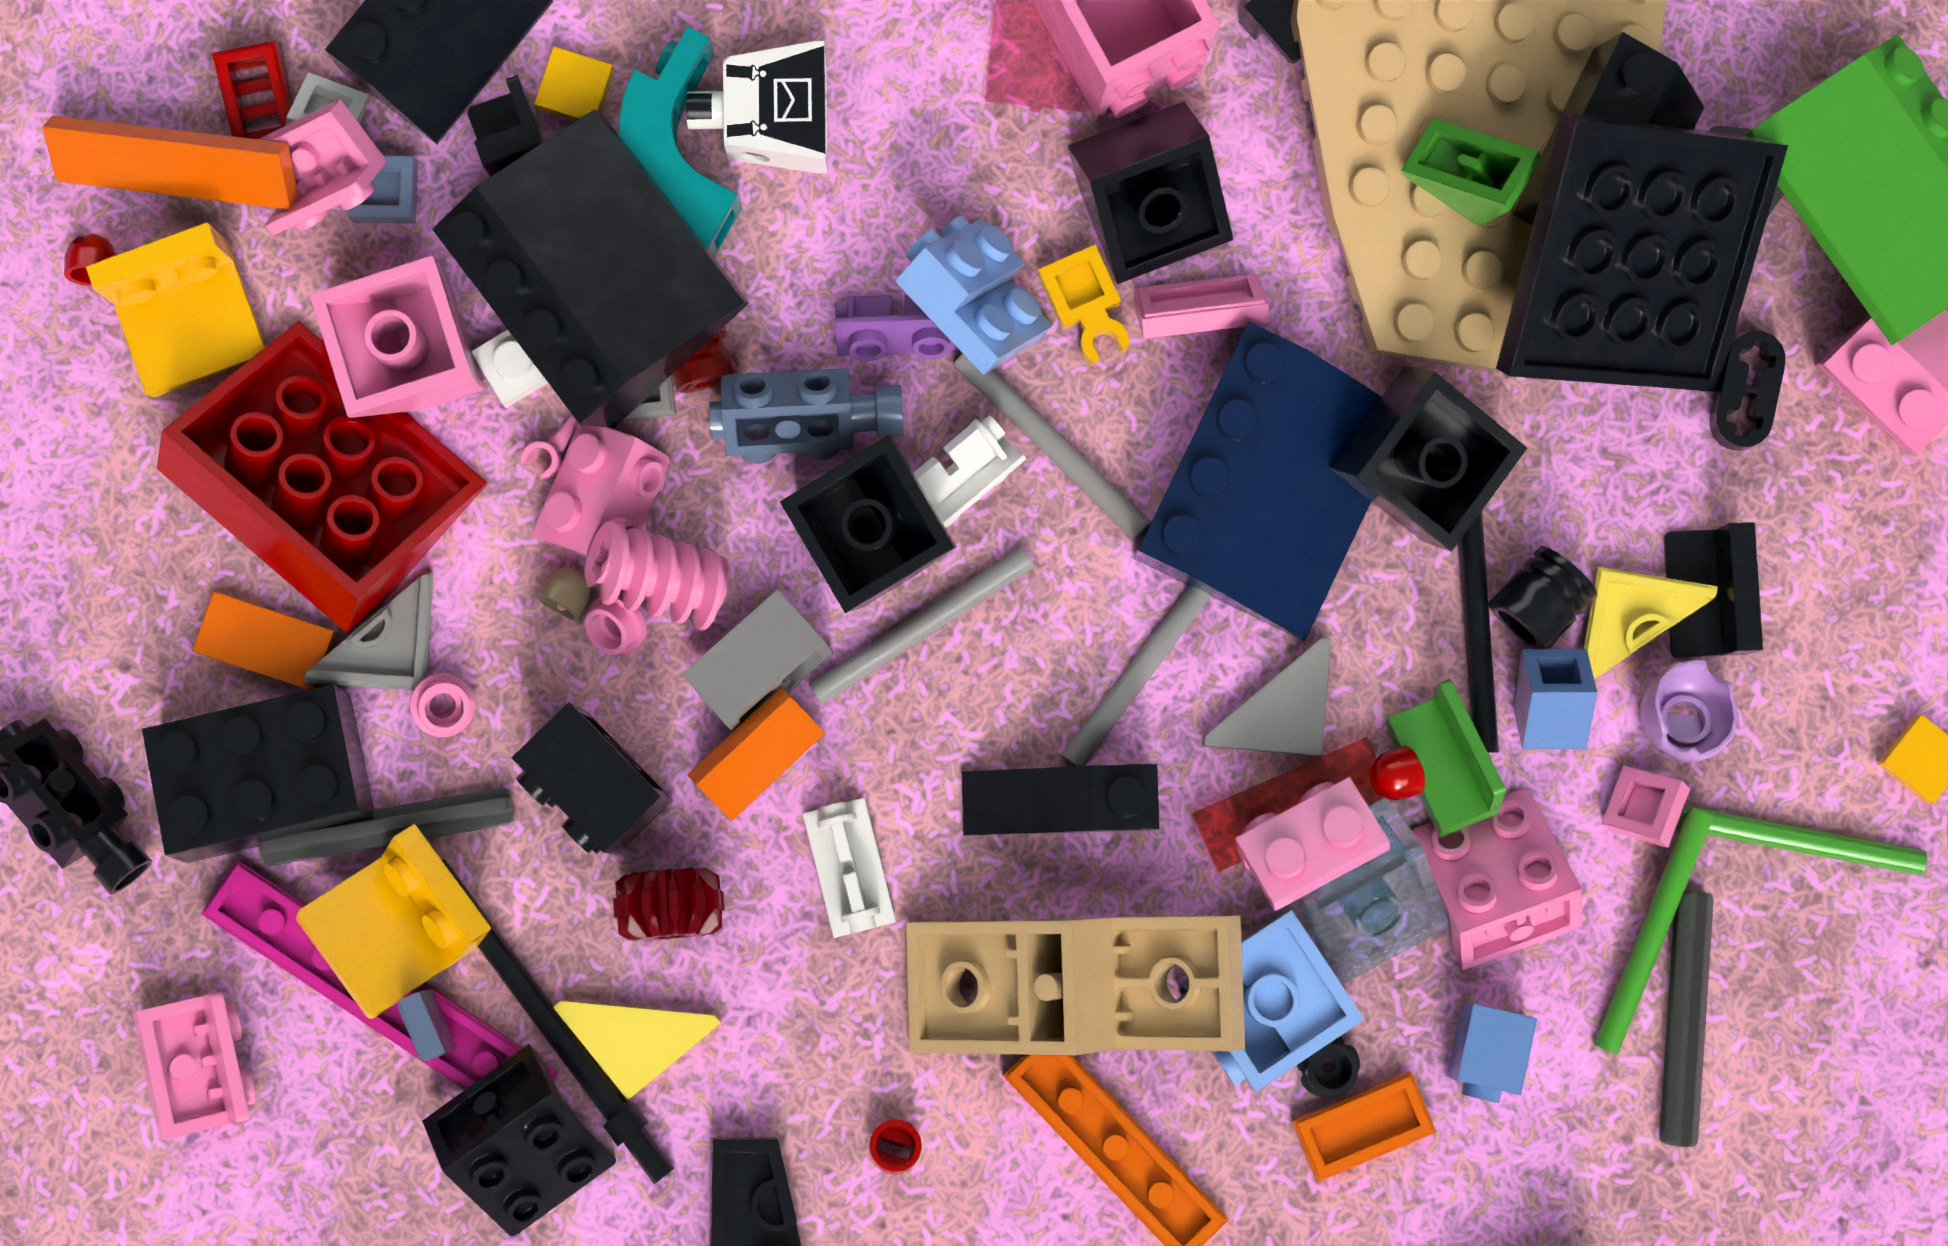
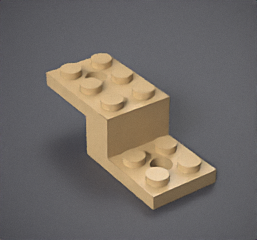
[906,915,1245,1055]

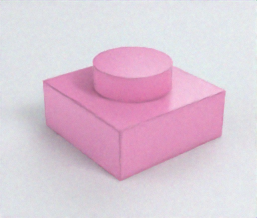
[1601,765,1690,848]

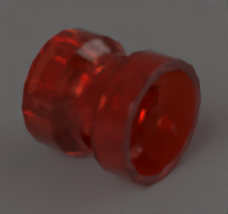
[673,326,738,393]

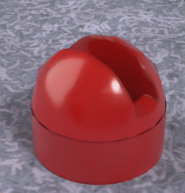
[64,234,116,286]
[1369,745,1425,800]
[869,1119,922,1174]

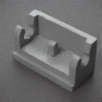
[681,589,833,732]

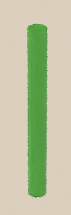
[1675,805,1927,875]
[1594,806,1715,1054]

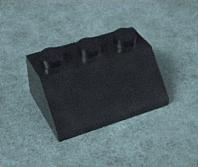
[325,0,554,145]
[1512,32,1705,226]

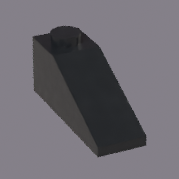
[962,764,1159,836]

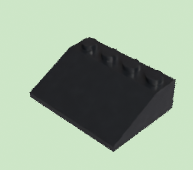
[432,109,749,428]

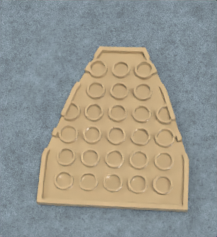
[1290,0,1667,372]

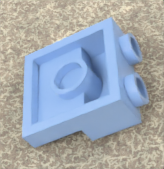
[895,215,1053,375]
[1177,909,1365,1092]

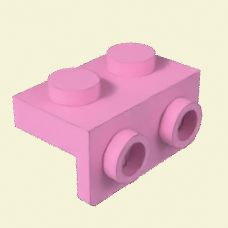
[259,99,387,235]
[531,423,670,557]
[1235,777,1390,911]
[133,991,255,1141]

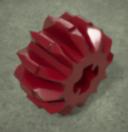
[613,867,725,941]

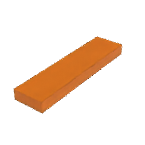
[42,116,299,210]
[1003,1054,1229,1246]

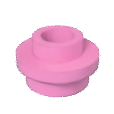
[585,594,647,655]
[409,673,475,737]

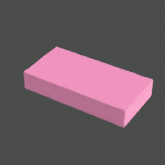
[1134,274,1269,339]

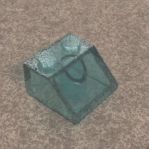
[1292,798,1450,985]

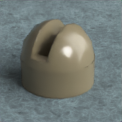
[535,567,591,622]

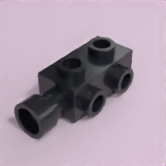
[0,719,152,895]

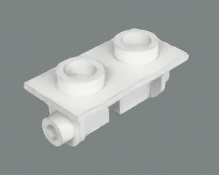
[913,415,1026,528]
[803,798,896,938]

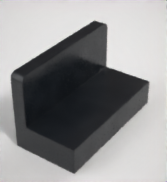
[1664,522,1763,657]

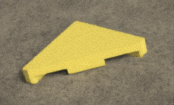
[1583,567,1718,680]
[553,1000,722,1100]

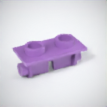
[835,295,961,361]

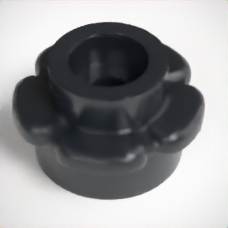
[1297,1036,1360,1097]

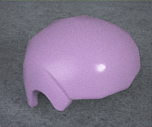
[1639,659,1739,762]

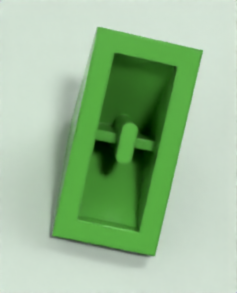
[1401,118,1542,227]

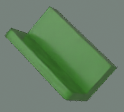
[1386,679,1506,838]

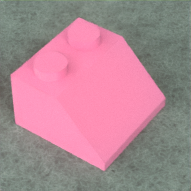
[310,255,484,418]
[1815,310,1948,454]

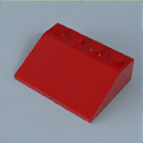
[157,321,487,634]

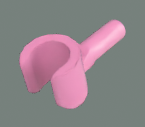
[521,415,578,480]

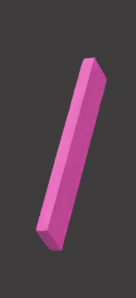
[201,860,560,1090]

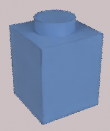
[1514,649,1597,750]
[1447,1001,1538,1103]

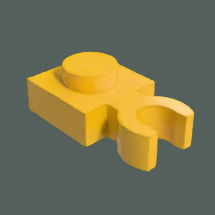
[1037,244,1129,366]

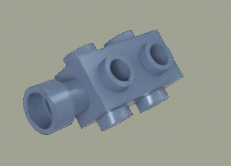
[709,368,903,464]

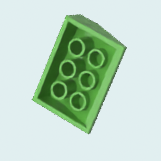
[1743,34,1948,346]

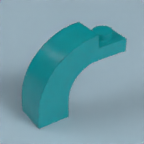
[619,26,742,258]

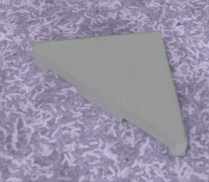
[304,573,434,691]
[1203,638,1331,757]

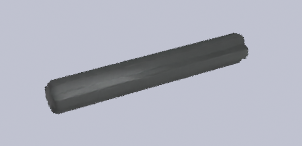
[259,787,514,866]
[1659,890,1714,1147]

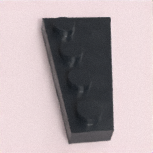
[709,1137,801,1246]

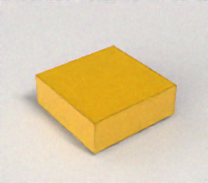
[534,46,615,122]
[1877,714,1948,804]

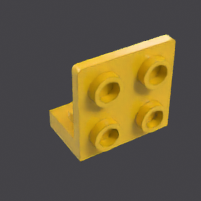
[86,222,266,398]
[296,823,491,1019]

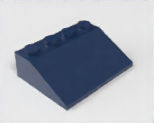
[1134,322,1382,641]

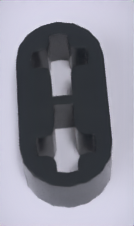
[1710,331,1786,451]

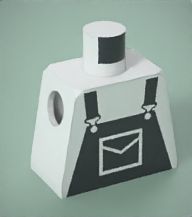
[686,41,828,173]

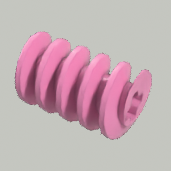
[584,521,729,631]

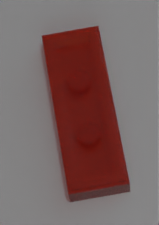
[1191,737,1385,872]

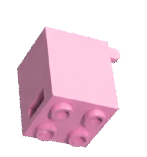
[1030,0,1220,120]

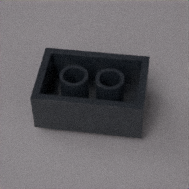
[142,684,374,863]

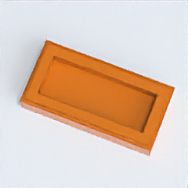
[192,591,338,690]
[687,687,825,821]
[1291,1071,1436,1182]

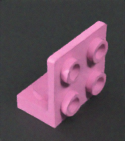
[1411,788,1582,971]

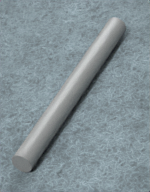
[953,353,1151,540]
[809,546,1035,705]
[1061,585,1211,766]

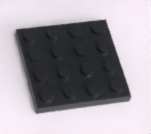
[1496,113,1788,392]

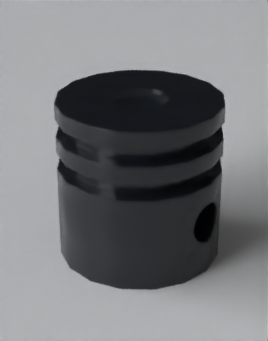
[1488,546,1598,649]

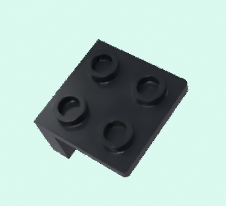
[422,1044,616,1236]

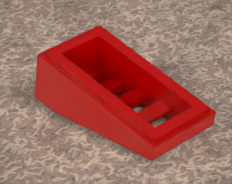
[212,41,293,139]

